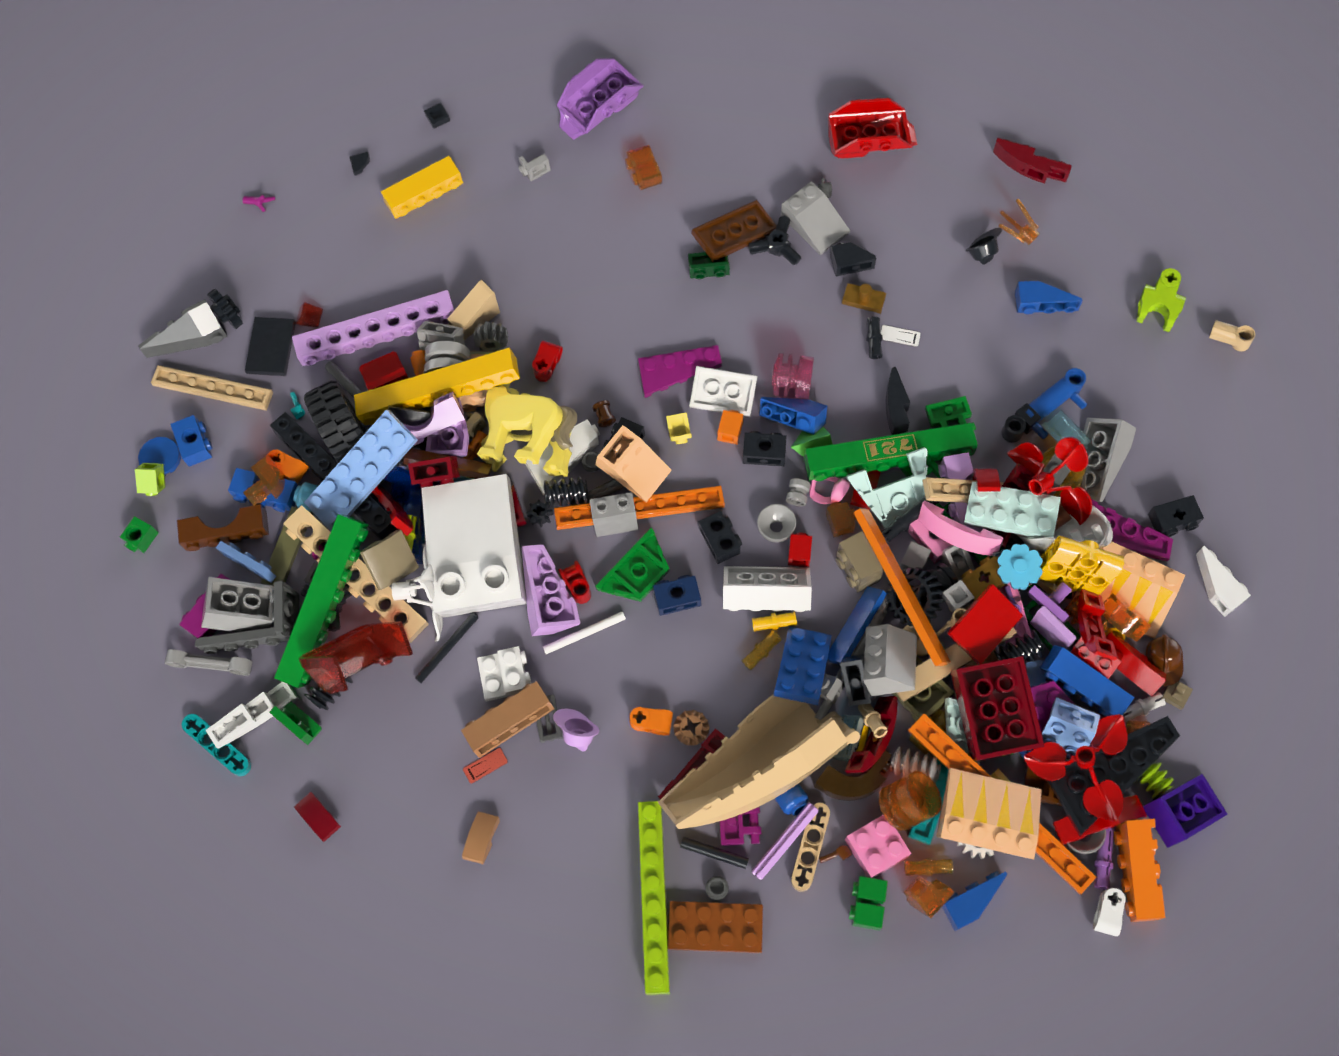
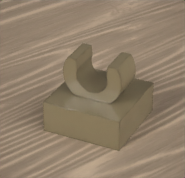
[466,411,486,439]
[1161,682,1193,710]

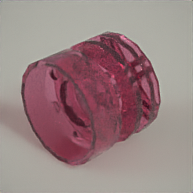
[772,353,814,399]

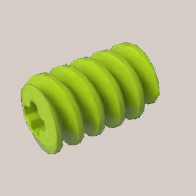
[1140,762,1174,800]

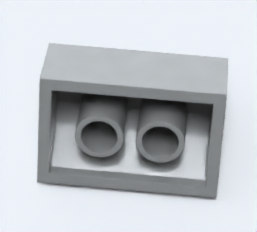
[201,577,274,632]
[863,624,917,696]

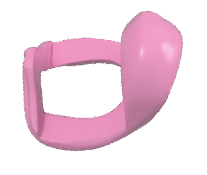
[809,477,850,504]

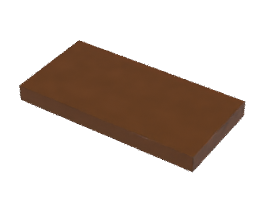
[691,200,777,262]

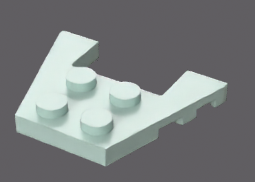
[846,447,927,528]

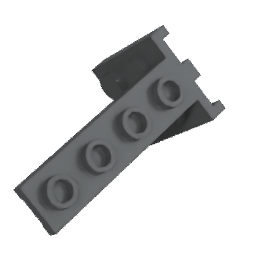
[195,581,299,654]

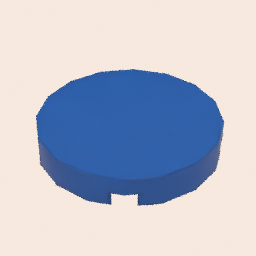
[138,437,181,476]

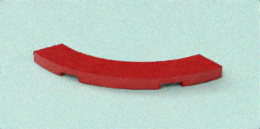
[371,484,414,536]

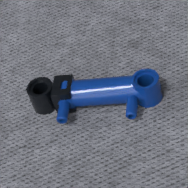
[1001,368,1087,443]

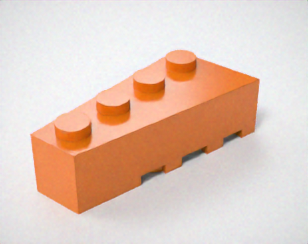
[1113,819,1165,922]

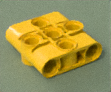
[1039,535,1124,595]

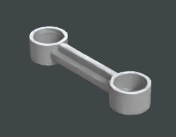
[165,650,253,676]

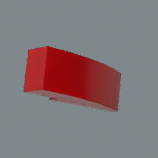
[1106,631,1166,697]

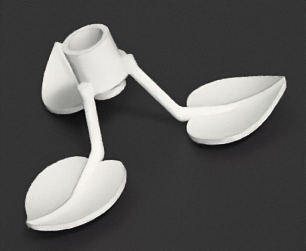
[392,544,443,642]

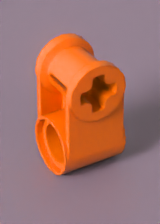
[266,449,309,485]
[630,707,673,736]

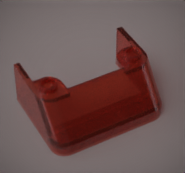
[299,621,413,694]

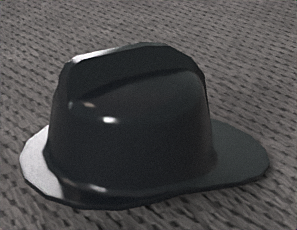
[965,228,1002,265]

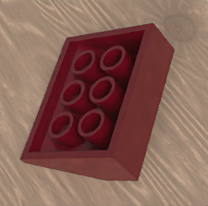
[951,656,1044,761]

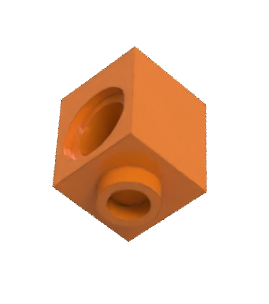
[717,410,744,445]

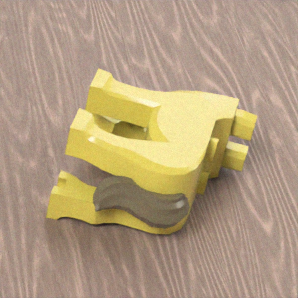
[477,383,577,477]

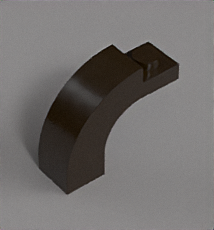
[814,750,892,801]

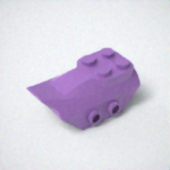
[557,58,643,140]

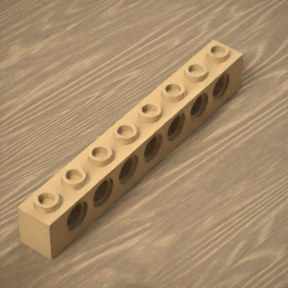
[283,505,429,643]

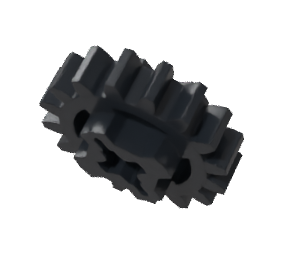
[207,289,243,329]

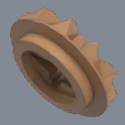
[674,709,709,746]

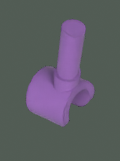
[1004,586,1021,613]

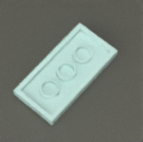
[964,481,1061,538]

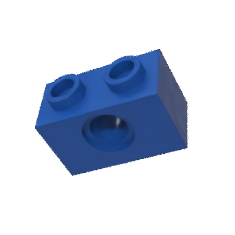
[171,415,213,467]

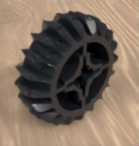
[886,567,944,626]

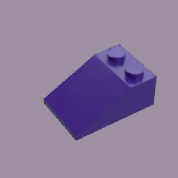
[1143,773,1228,848]

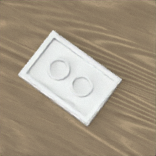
[689,366,757,417]

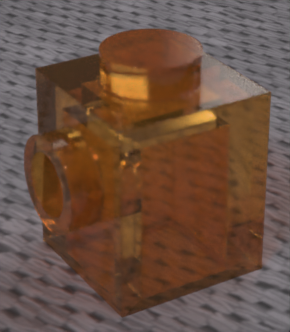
[826,502,856,538]

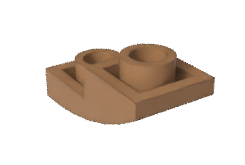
[462,811,500,864]

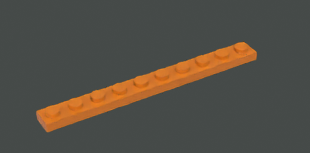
[908,713,1096,894]

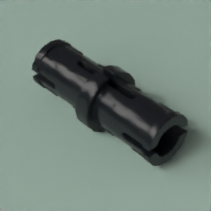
[866,316,883,359]

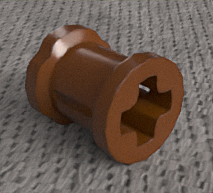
[592,400,616,428]

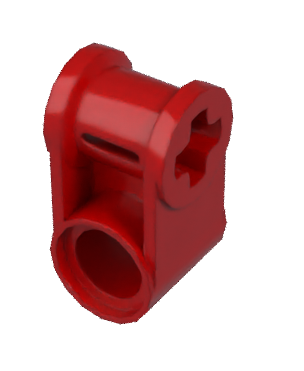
[532,340,563,382]
[558,560,591,604]

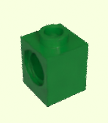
[120,516,159,553]

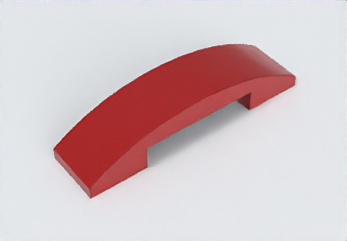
[971,469,1001,492]
[1078,589,1117,661]
[1053,795,1147,845]

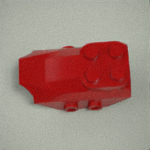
[828,98,917,158]

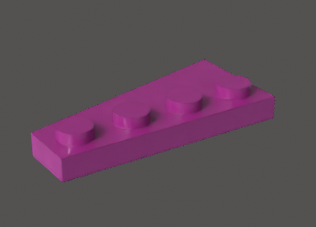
[638,345,722,398]
[1091,499,1173,562]

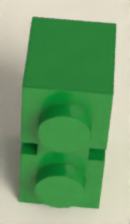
[849,876,888,930]

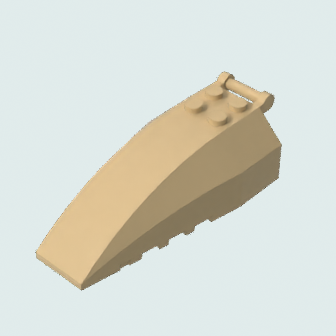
[658,694,860,829]

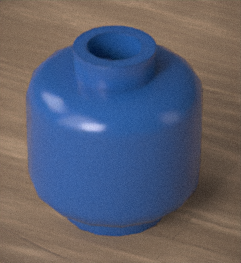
[775,783,809,816]

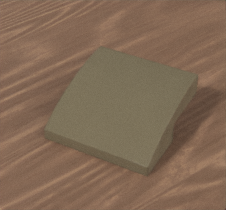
[360,530,419,590]

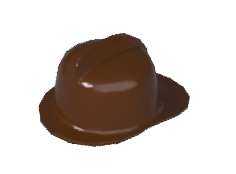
[1146,634,1184,686]

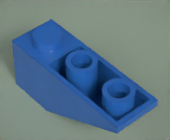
[1015,281,1083,314]
[760,397,828,435]
[941,871,1008,931]

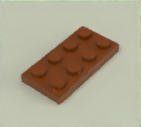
[668,901,763,953]

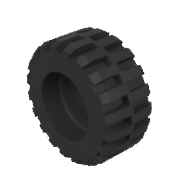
[304,380,366,463]

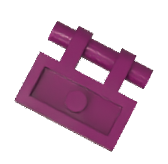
[720,806,762,846]

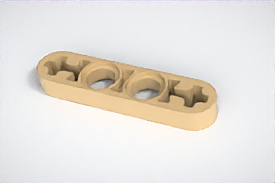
[791,803,830,892]

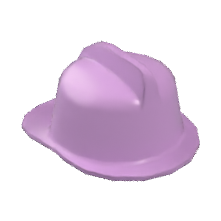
[553,708,599,752]

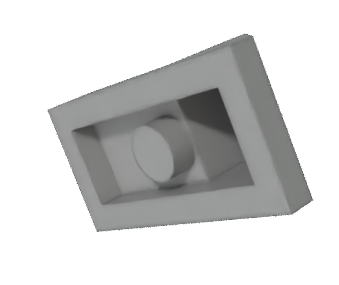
[941,545,975,581]

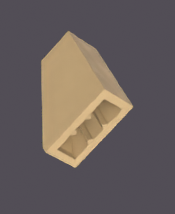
[447,280,500,340]

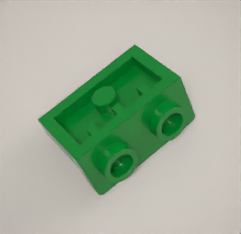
[269,701,322,745]

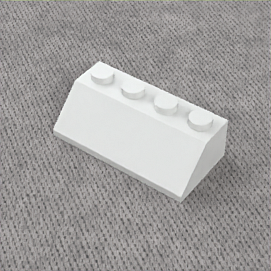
[723,566,812,612]

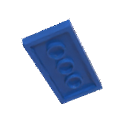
[774,626,832,706]

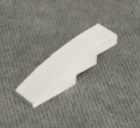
[206,682,299,749]

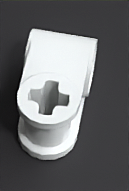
[1093,888,1125,937]

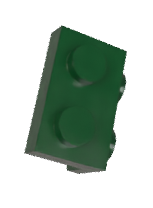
[688,252,730,279]

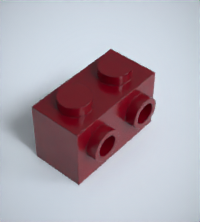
[408,456,460,488]

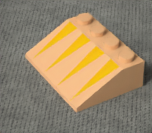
[1072,541,1185,639]
[936,768,1041,859]

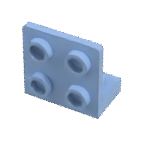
[1041,697,1100,759]

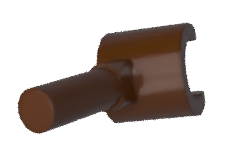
[819,845,852,863]

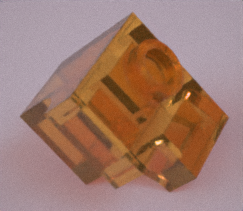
[903,876,954,919]

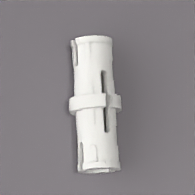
[1124,692,1165,723]

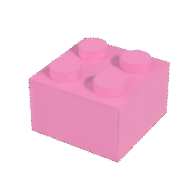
[845,813,911,878]

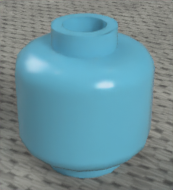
[293,482,318,512]

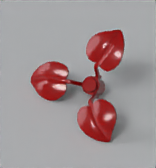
[1007,437,1092,525]
[1024,715,1128,822]

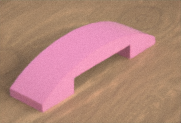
[918,500,1003,556]

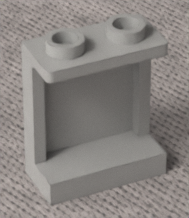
[590,492,638,537]

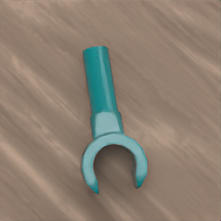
[290,392,305,420]

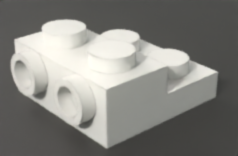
[477,646,531,701]

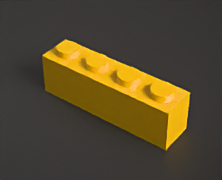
[380,156,463,219]

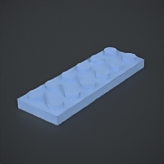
[304,410,418,531]

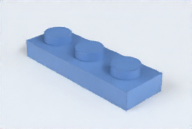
[216,541,276,583]

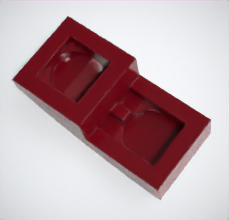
[294,792,341,842]

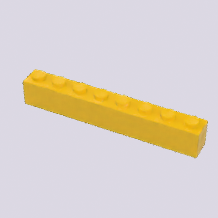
[354,347,520,425]

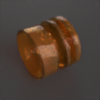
[879,771,942,831]

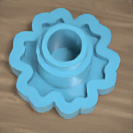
[997,544,1043,590]

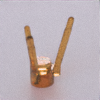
[999,199,1040,245]

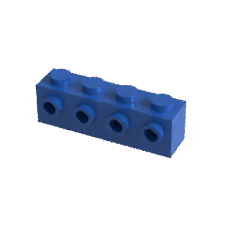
[1040,645,1135,717]

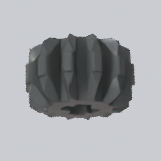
[473,321,508,352]

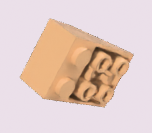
[596,425,672,502]

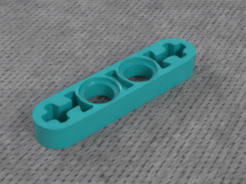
[181,714,251,776]

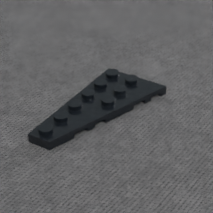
[1047,716,1180,837]

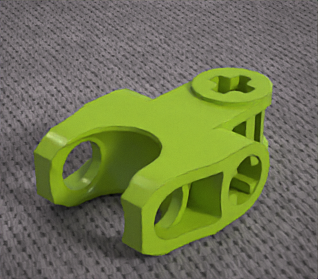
[1136,268,1186,332]

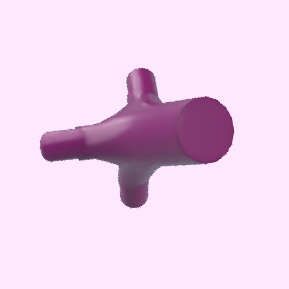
[243,195,275,212]

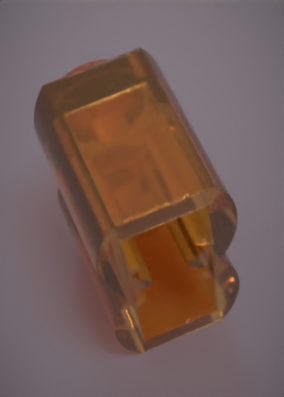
[625,145,662,190]

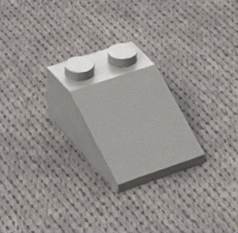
[781,181,850,255]

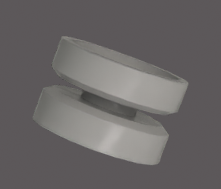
[424,341,470,373]

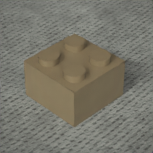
[835,531,884,593]

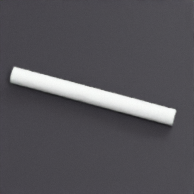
[543,612,625,654]

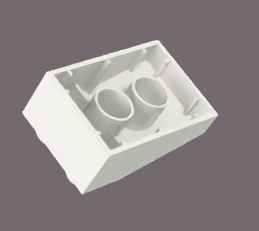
[421,474,527,618]

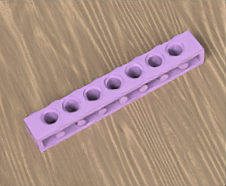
[292,290,454,366]

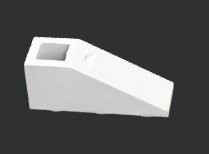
[1196,546,1251,617]

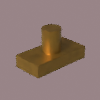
[842,283,886,314]

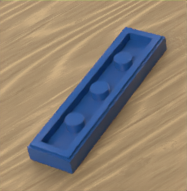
[827,586,887,666]

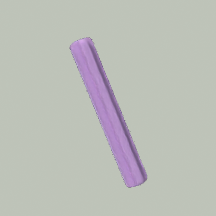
[752,803,818,880]

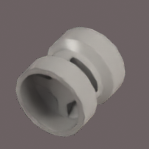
[786,478,811,506]

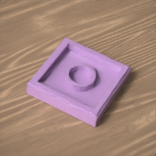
[1030,606,1076,650]

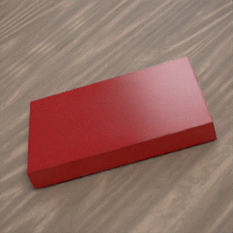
[947,584,1023,665]

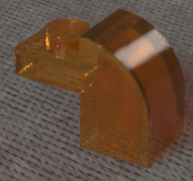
[243,455,285,506]
[1102,593,1152,642]

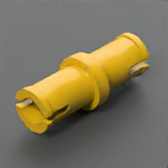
[752,611,797,632]

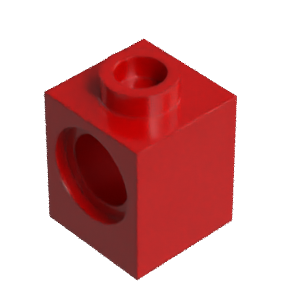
[788,532,812,567]

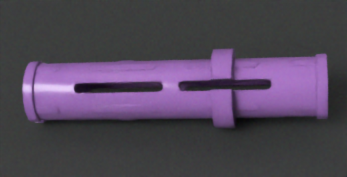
[1094,827,1114,890]

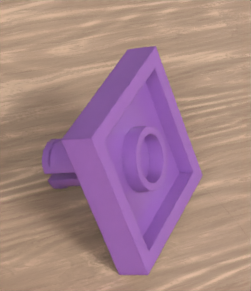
[1028,582,1072,624]

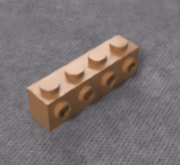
[461,681,554,758]

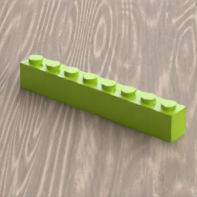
[638,801,670,995]

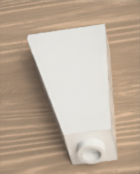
[525,419,600,496]

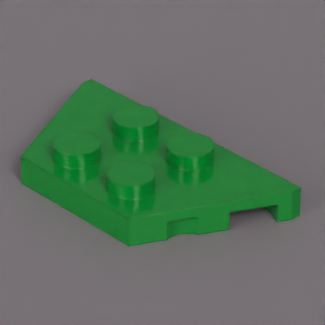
[595,528,670,602]

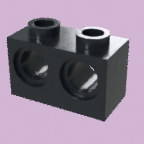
[698,511,742,564]

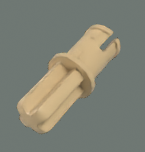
[858,703,887,738]

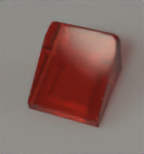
[296,302,323,327]

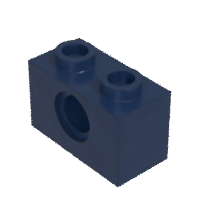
[653,575,702,616]

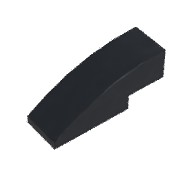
[886,367,910,435]

